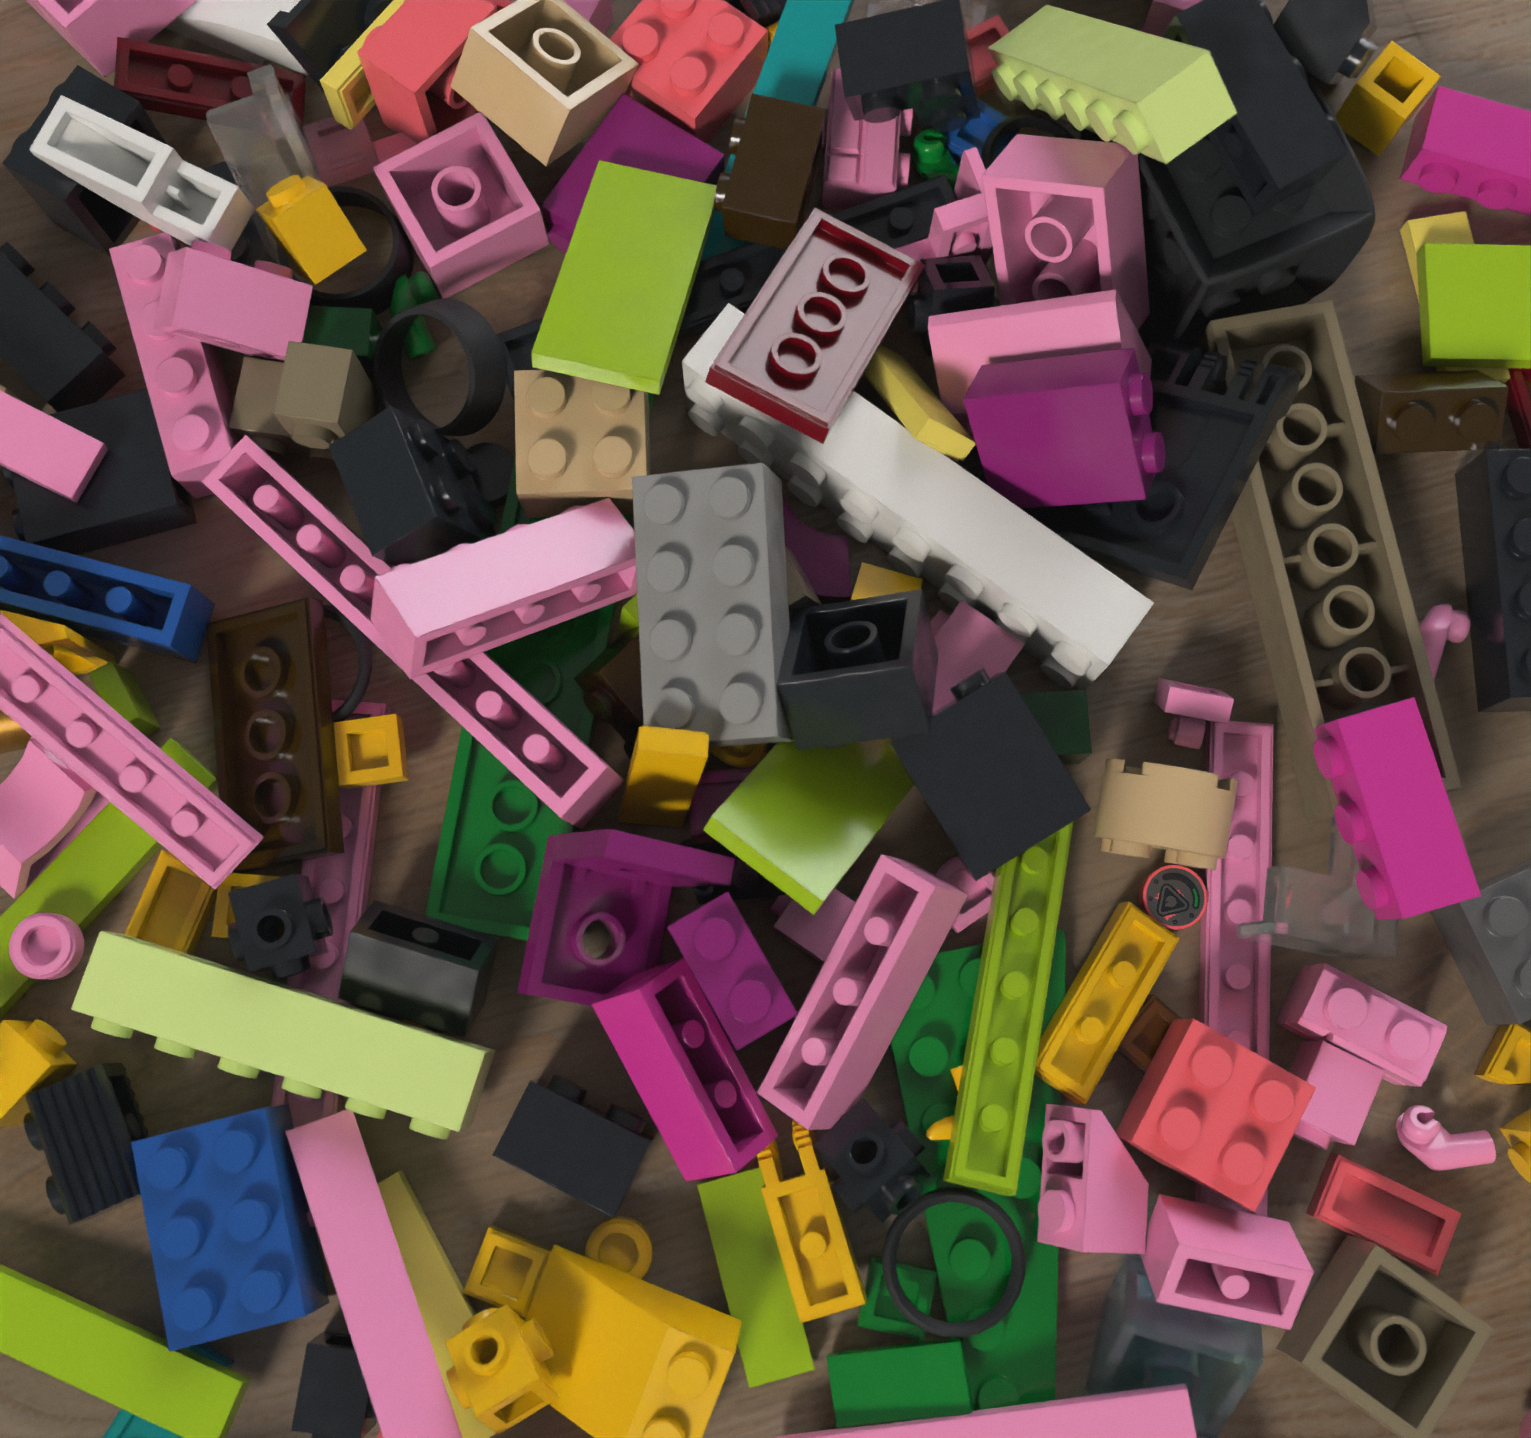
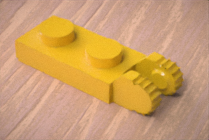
[757,1120,868,1323]

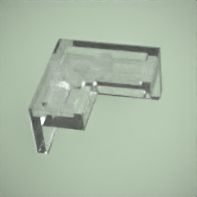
[206,64,322,229]
[1237,815,1399,960]

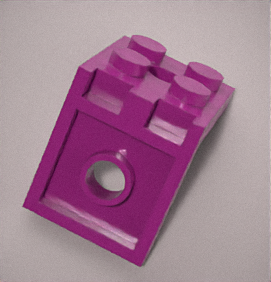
[517,829,735,1007]

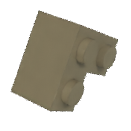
[229,341,380,470]

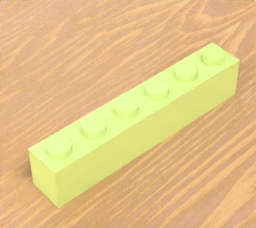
[988,5,1237,164]
[71,931,496,1139]

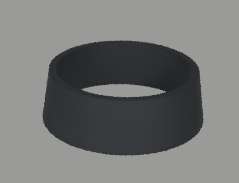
[277,186,414,316]
[373,299,506,437]

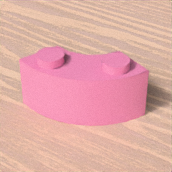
[0,737,110,899]

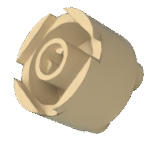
[1093,759,1238,870]

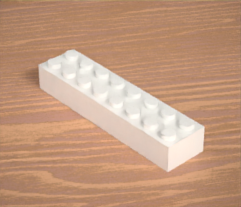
[682,303,1154,690]

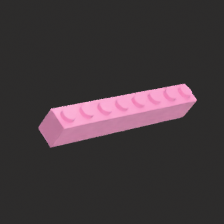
[201,435,626,829]

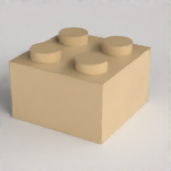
[450,0,638,166]
[514,370,651,518]

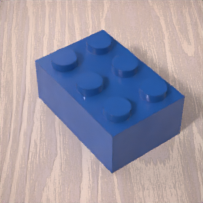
[131,1104,330,1352]

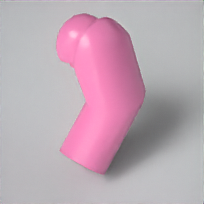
[1419,604,1471,681]
[1396,1105,1496,1171]

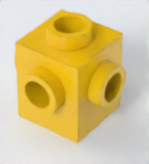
[445,1304,560,1435]

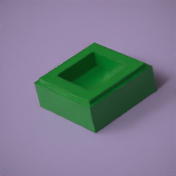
[857,1254,937,1341]

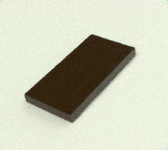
[206,597,345,873]

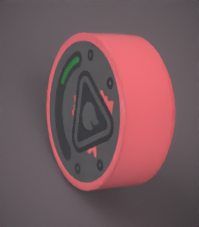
[1138,865,1208,931]

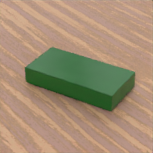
[826,1337,974,1428]

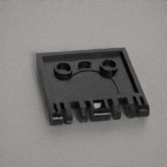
[979,335,1300,590]

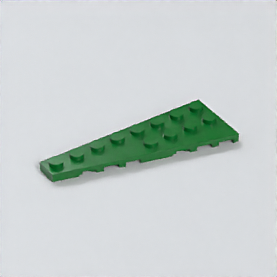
[890,929,1066,1411]

